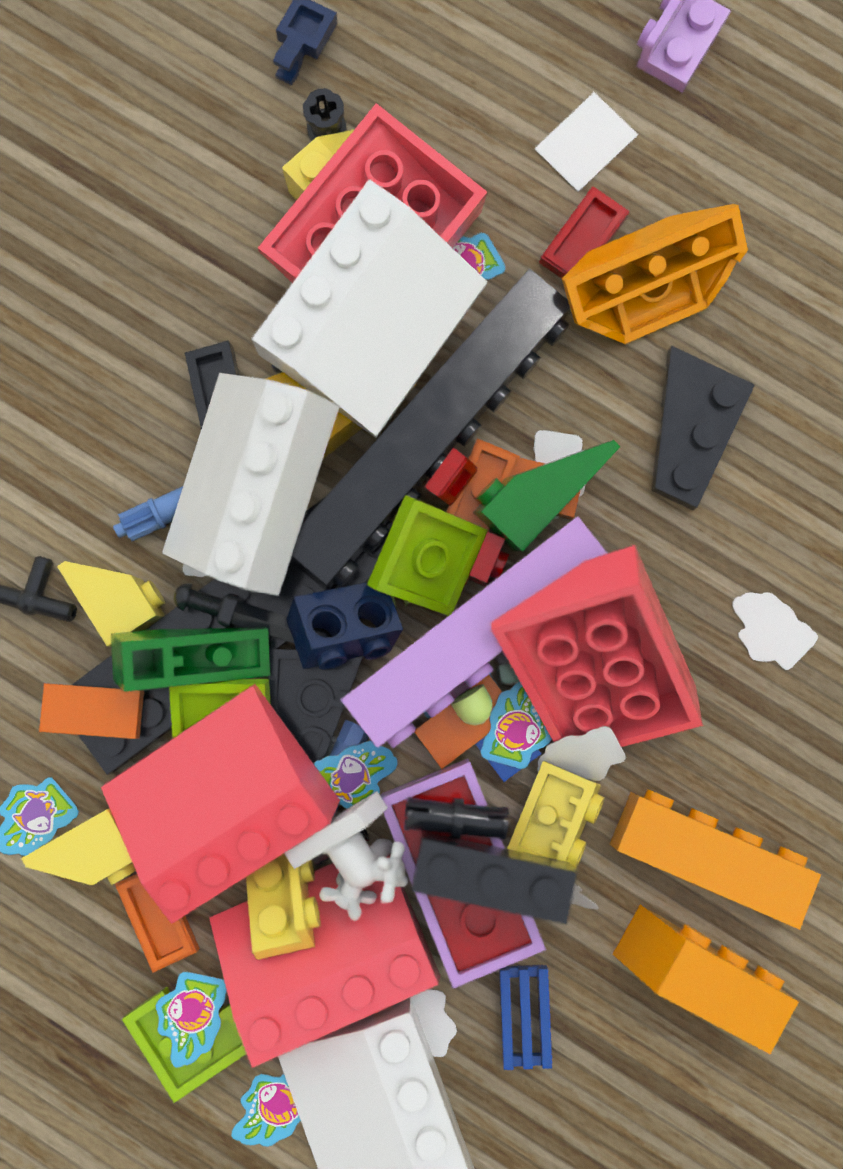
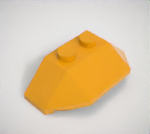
[562,204,748,344]

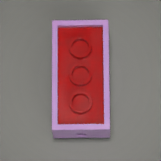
[380,758,546,988]

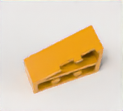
[613,904,799,1055]

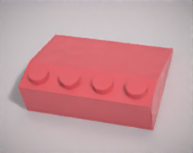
[258,103,487,283]
[491,545,703,747]
[101,683,340,924]
[209,854,441,1068]

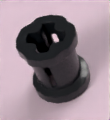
[303,88,347,141]

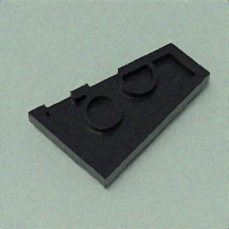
[651,345,755,510]
[268,649,364,764]

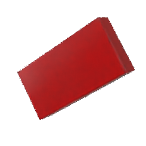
[539,186,630,279]

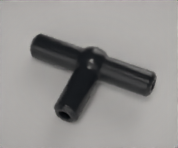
[0,556,77,622]

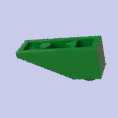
[473,440,621,552]
[111,627,270,692]

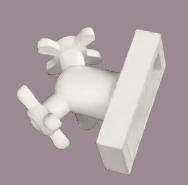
[284,792,408,921]

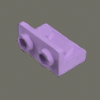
[637,0,731,93]

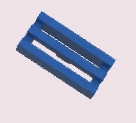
[499,965,552,1070]

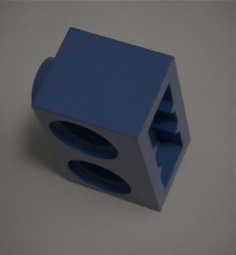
[286,582,403,670]

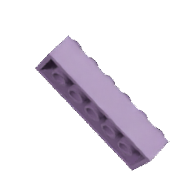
[341,516,608,749]

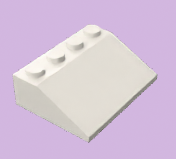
[252,179,487,438]
[162,373,340,596]
[278,997,474,1169]

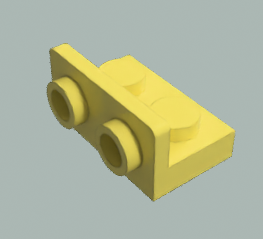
[507,761,605,869]
[246,853,321,960]

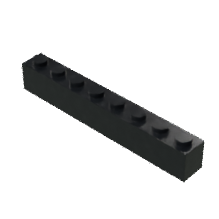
[290,268,570,591]

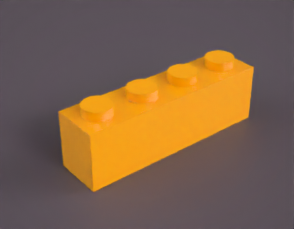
[610,789,821,930]

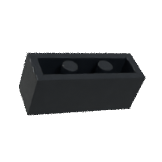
[412,831,577,925]

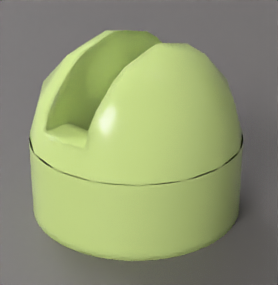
[451,684,492,725]

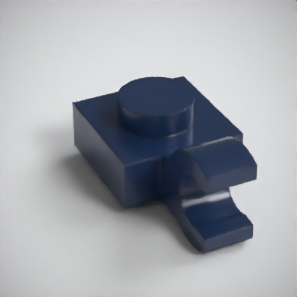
[273,0,338,85]

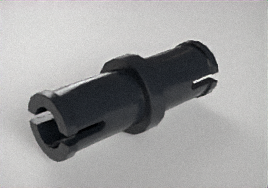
[404,797,509,840]

